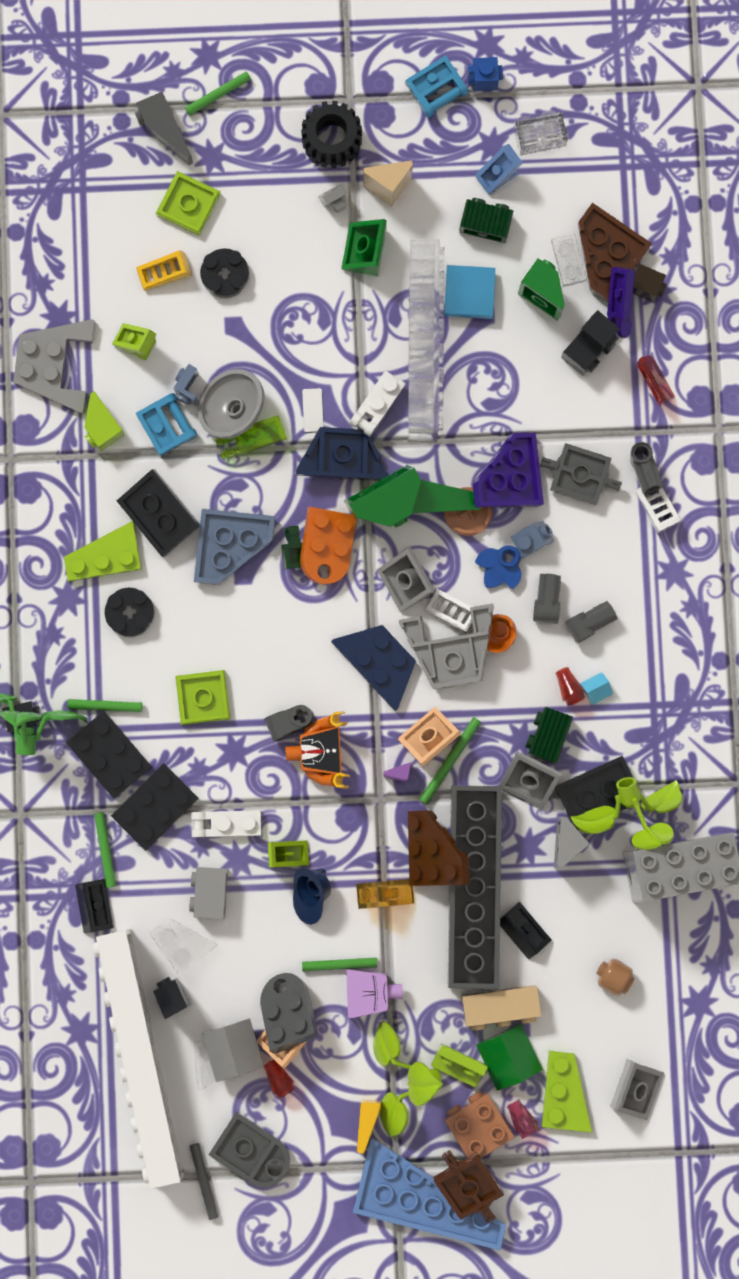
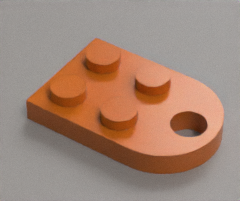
[300,507,357,585]

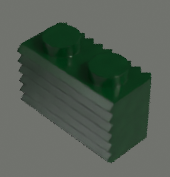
[459,198,514,244]
[525,707,573,764]

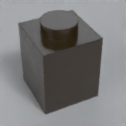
[633,264,667,303]

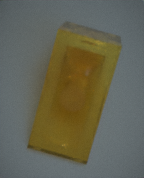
[356,879,414,909]

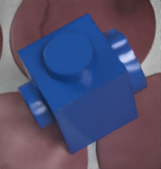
[467,57,503,91]

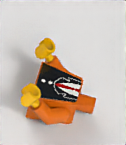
[285,711,350,789]

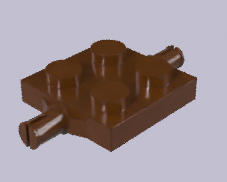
[433,1150,504,1223]

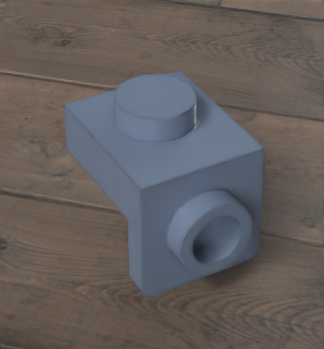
[173,364,199,405]
[511,521,554,558]

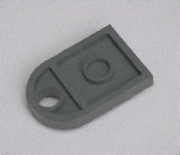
[260,973,319,1054]
[209,1111,290,1187]

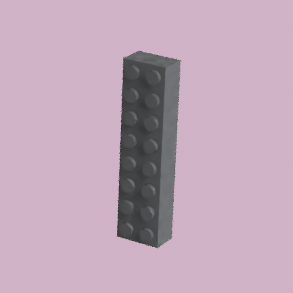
[447,785,502,989]

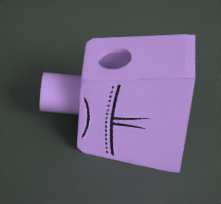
[346,969,403,1018]

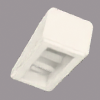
[635,487,681,534]
[425,589,473,634]

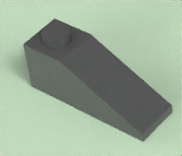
[134,92,193,165]

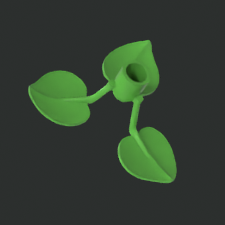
[0,693,88,755]

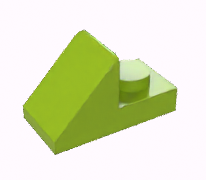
[112,323,157,360]

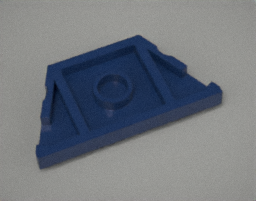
[295,427,389,481]
[331,625,416,712]

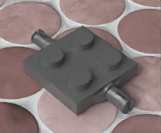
[540,443,622,505]

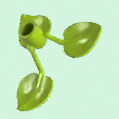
[571,777,683,850]
[373,1021,443,1138]

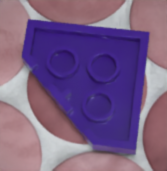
[473,433,544,508]

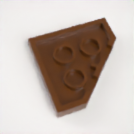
[578,202,652,303]
[408,810,470,886]

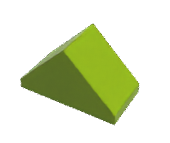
[268,840,309,868]

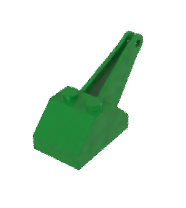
[344,465,482,528]

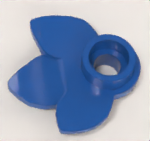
[475,545,522,589]

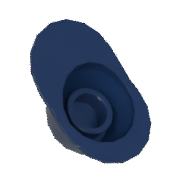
[293,868,331,925]

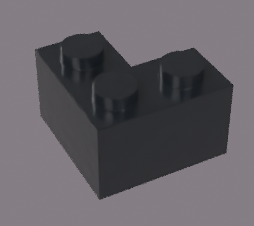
[561,310,620,376]

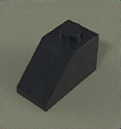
[153,977,191,1019]

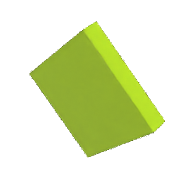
[156,171,221,236]
[175,670,230,725]

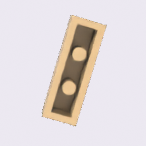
[461,985,541,1030]

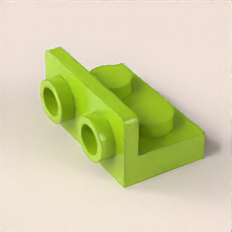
[431,1043,488,1087]

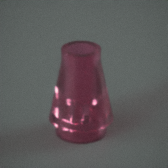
[507,1099,539,1139]

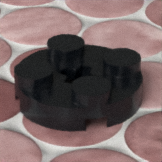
[200,248,249,298]
[104,587,155,637]

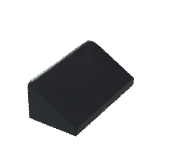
[75,879,114,933]
[500,902,552,959]

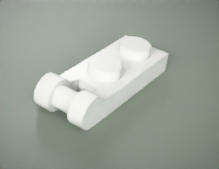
[349,371,406,437]
[191,810,261,837]

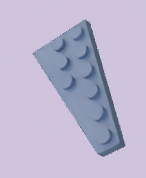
[353,1137,506,1250]

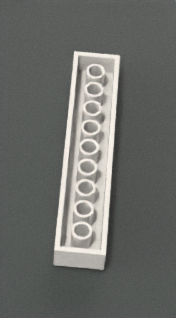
[93,929,184,1189]

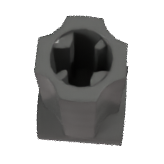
[630,442,663,494]
[533,573,561,624]
[564,601,618,644]

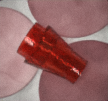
[555,667,585,706]
[263,1060,296,1099]

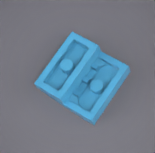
[444,265,495,319]

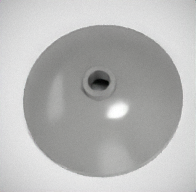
[198,369,264,439]

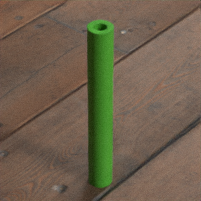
[184,71,251,116]
[67,699,143,712]
[94,812,116,888]
[302,957,377,972]

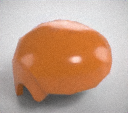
[487,614,517,653]

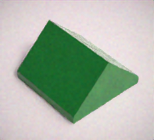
[341,219,387,276]
[476,1024,543,1091]

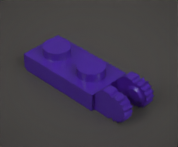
[607,267,635,338]

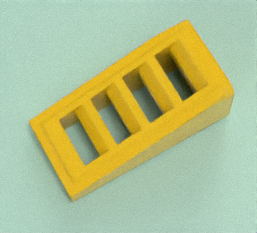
[136,250,192,290]
[357,1100,381,1154]

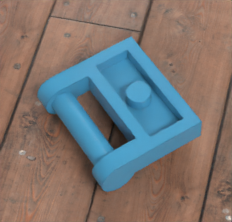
[405,55,469,118]
[135,393,198,456]

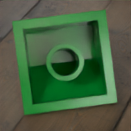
[518,258,564,321]

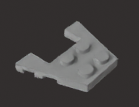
[13,319,96,414]
[399,604,494,689]

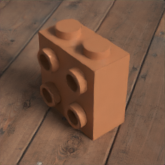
[444,1091,514,1158]

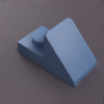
[475,144,523,194]

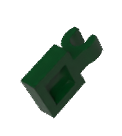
[281,526,302,570]

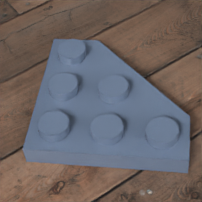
[194,509,275,585]

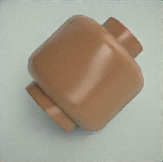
[596,959,635,996]

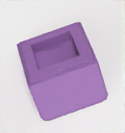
[383,762,411,782]

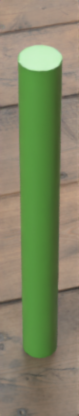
[419,717,481,805]

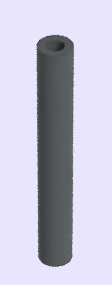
[189,1143,219,1220]

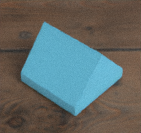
[580,672,613,705]

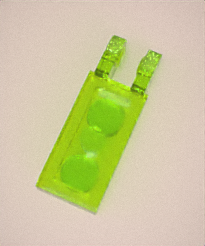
[215,415,287,460]

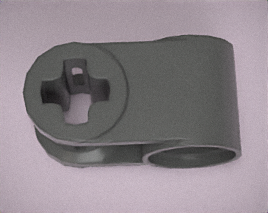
[264,705,314,742]

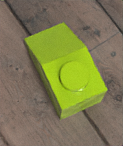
[84,391,125,451]

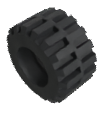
[301,101,362,169]

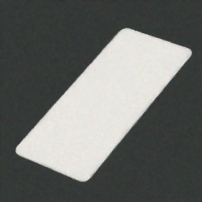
[302,388,323,432]

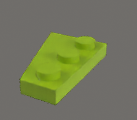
[64,521,142,582]
[541,1050,592,1133]

